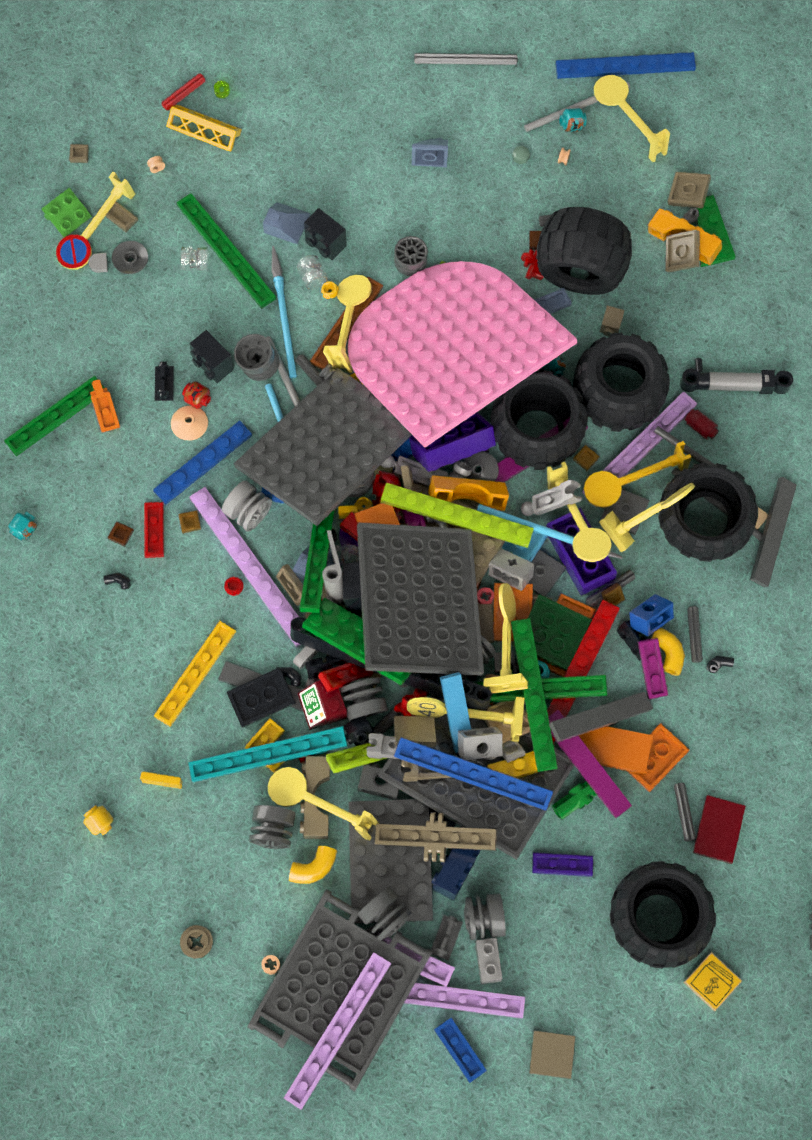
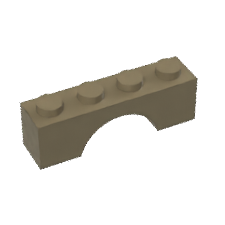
[300,756,330,839]

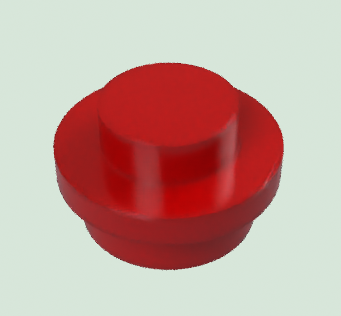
[224,577,244,596]

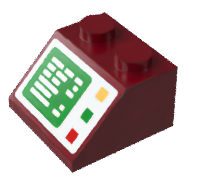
[298,680,347,730]

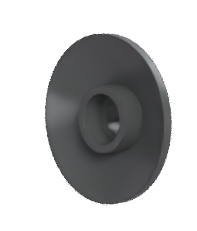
[112,241,148,274]
[464,451,499,481]

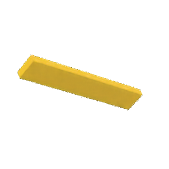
[154,621,236,727]

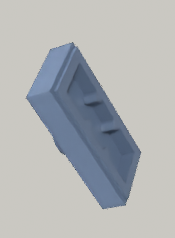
[535,288,572,314]

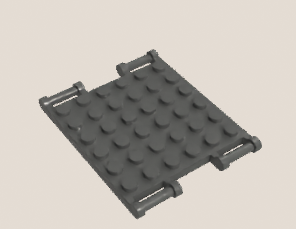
[247,889,433,1092]

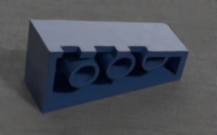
[431,827,481,901]

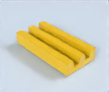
[140,771,183,789]

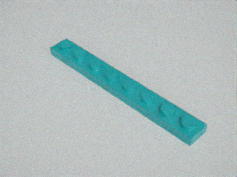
[188,726,348,783]

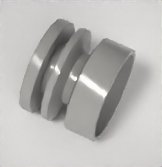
[222,481,272,532]

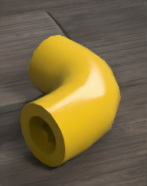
[652,627,685,676]
[289,846,337,884]

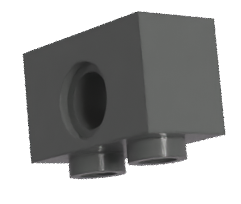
[358,763,399,800]

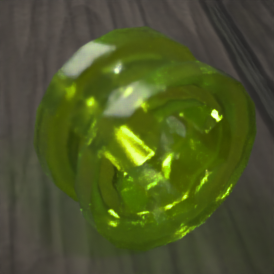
[214,81,230,99]

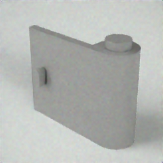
[322,530,344,604]

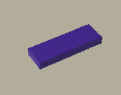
[532,852,593,877]

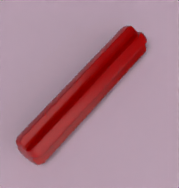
[161,73,205,111]

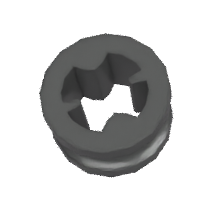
[318,364,337,380]

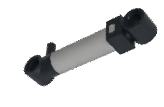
[680,358,794,394]

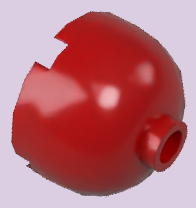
[372,471,404,506]

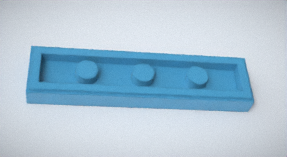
[440,672,471,753]

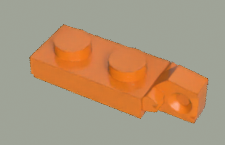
[90,379,120,433]

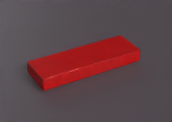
[144,502,164,558]
[318,663,373,692]

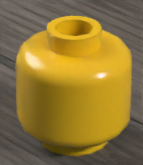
[83,805,113,835]

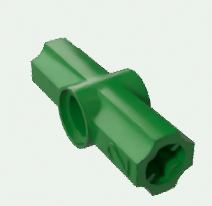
[552,781,597,820]

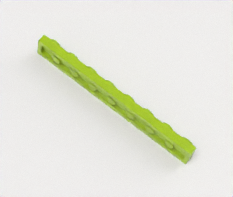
[381,483,534,548]

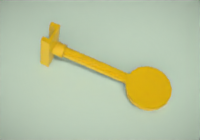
[584,441,691,508]

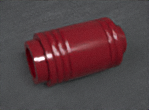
[685,409,719,440]

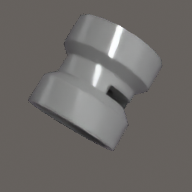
[448,461,472,479]

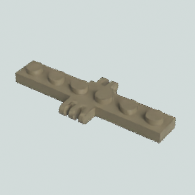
[375,812,497,862]

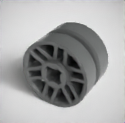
[394,236,428,276]

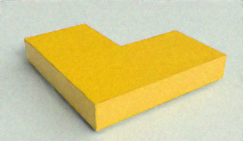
[244,718,285,773]

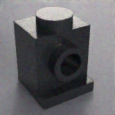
[343,716,376,746]

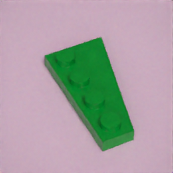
[697,195,736,268]

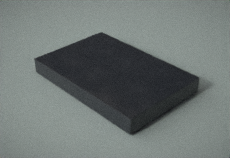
[227,667,296,728]

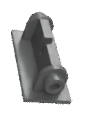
[431,915,463,961]

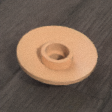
[171,406,208,441]

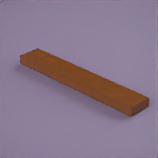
[310,277,383,370]

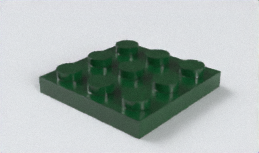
[514,594,592,672]

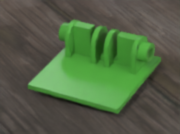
[41,188,92,237]

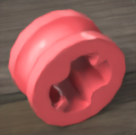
[477,587,494,604]

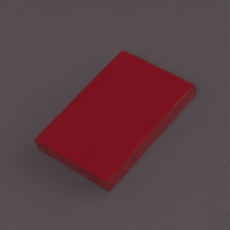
[693,795,746,864]

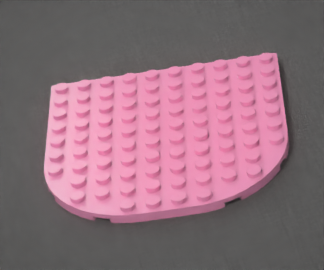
[348,261,577,447]

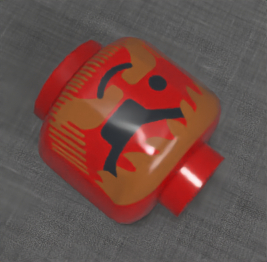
[182,381,211,409]

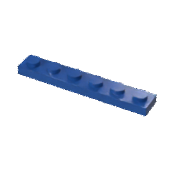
[153,421,252,505]

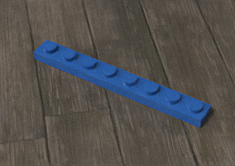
[555,52,696,79]
[394,737,553,810]

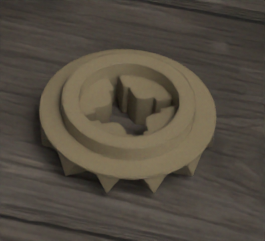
[180,925,213,959]

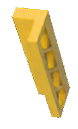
[166,105,242,152]

